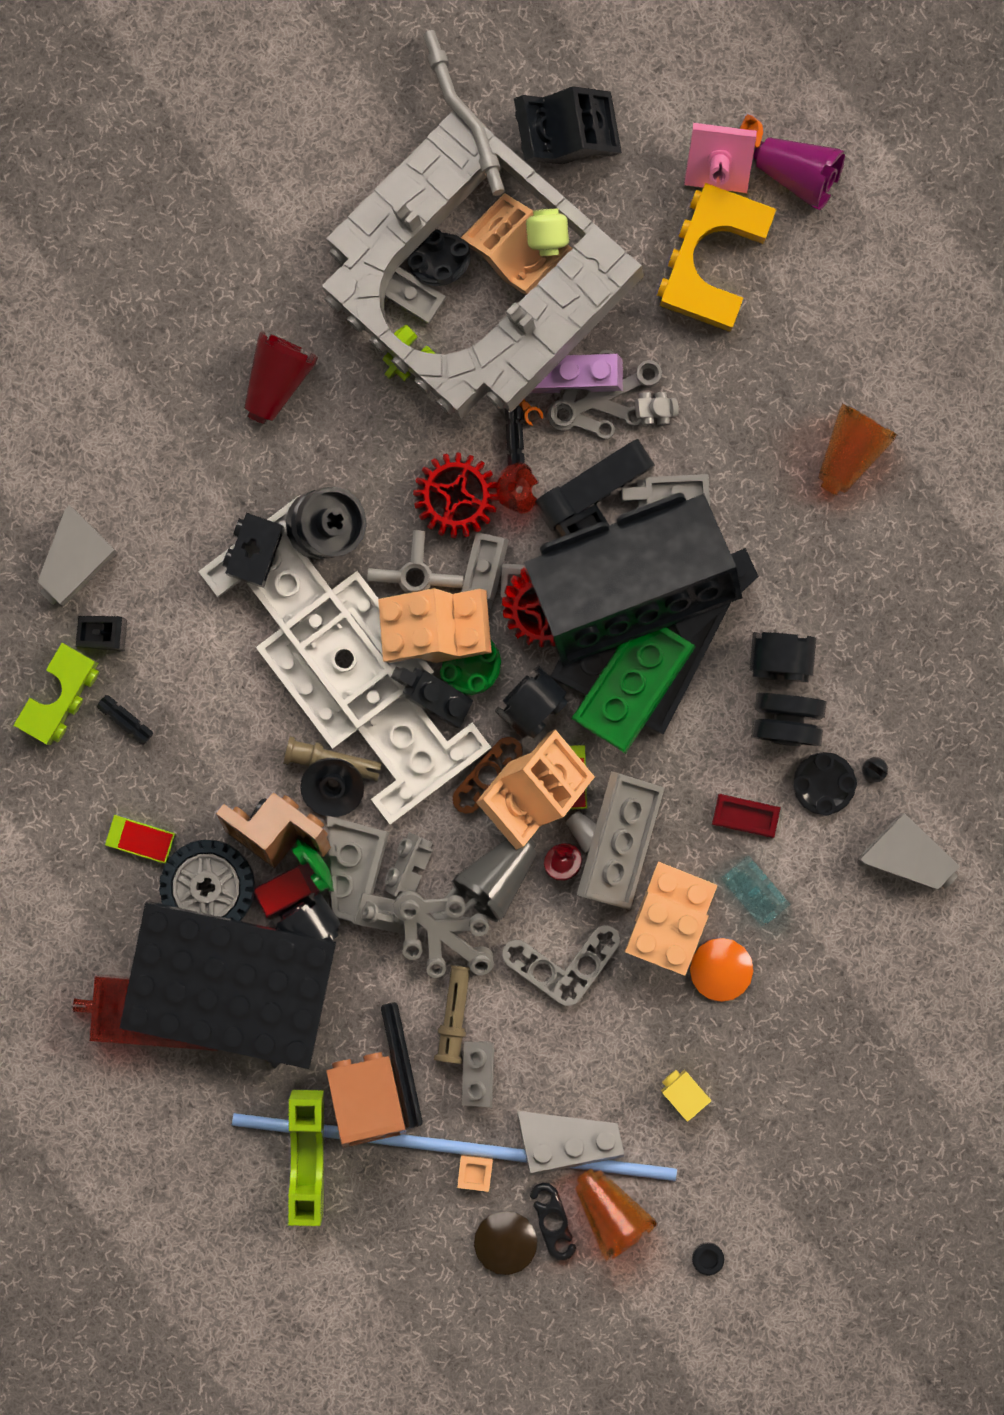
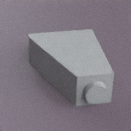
[37,505,118,606]
[857,813,960,890]

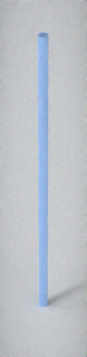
[232,1113,677,1181]

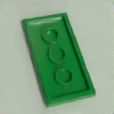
[571,627,695,754]

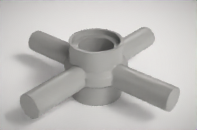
[367,530,463,593]

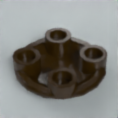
[474,1211,538,1275]

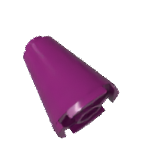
[753,137,845,210]

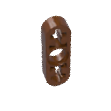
[453,737,523,814]

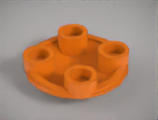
[690,938,753,1002]

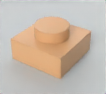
[457,1155,493,1192]

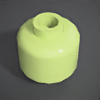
[526,208,569,256]

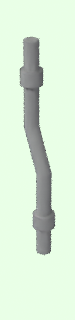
[423,30,505,196]

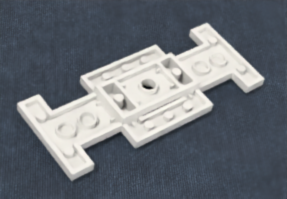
[198,495,492,825]

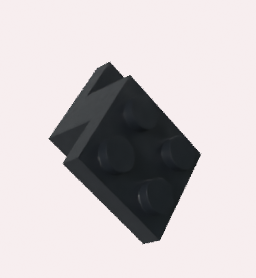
[514,86,622,164]

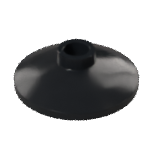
[300,758,364,817]

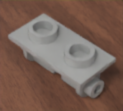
[384,832,433,897]
[353,893,421,934]
[462,1041,494,1108]

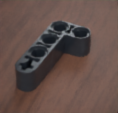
[534,439,655,532]

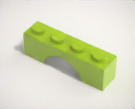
[288,1090,324,1226]

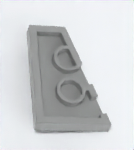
[327,816,389,922]
[517,1111,624,1175]

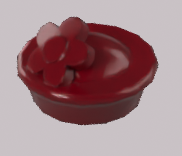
[544,843,582,881]

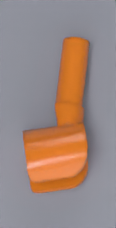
[519,399,543,426]

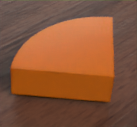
[740,114,763,148]

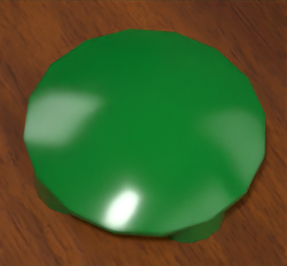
[440,640,501,695]
[292,839,334,892]

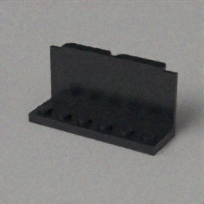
[524,493,743,666]

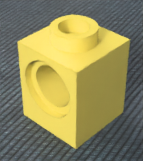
[661,1069,711,1122]

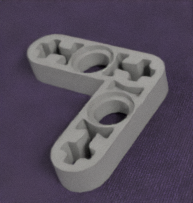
[502,925,620,1006]

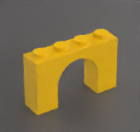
[657,183,777,332]

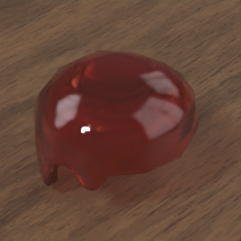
[495,462,538,515]

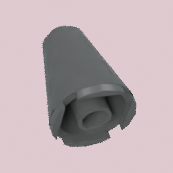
[451,838,537,922]

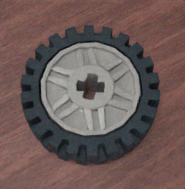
[159,840,255,921]

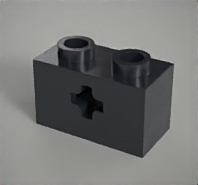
[223,513,285,588]

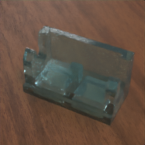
[721,855,790,926]

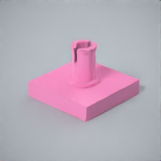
[684,123,756,193]

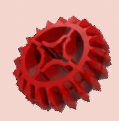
[413,452,499,539]
[502,567,556,648]

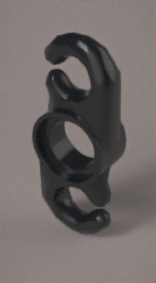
[530,1182,577,1261]

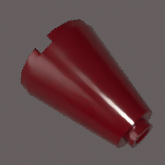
[244,331,318,424]

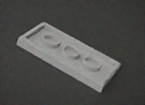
[577,771,665,910]

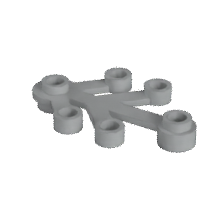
[547,350,662,440]
[393,891,494,978]

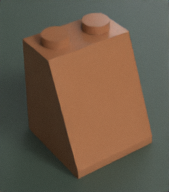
[326,1052,406,1148]

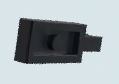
[390,666,474,728]

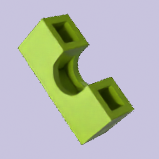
[14,643,100,745]

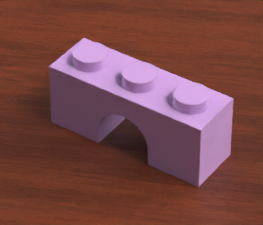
[529,354,623,394]

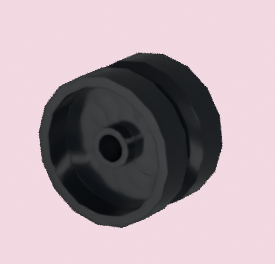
[285,486,367,560]
[751,693,827,747]

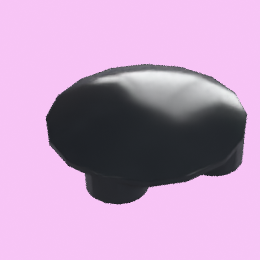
[408,229,471,286]
[793,752,857,816]

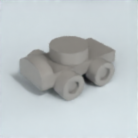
[635,392,679,426]

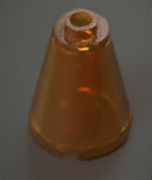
[818,403,898,495]
[575,1169,658,1262]

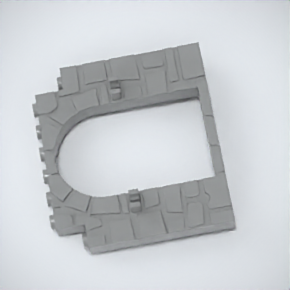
[322,110,644,419]

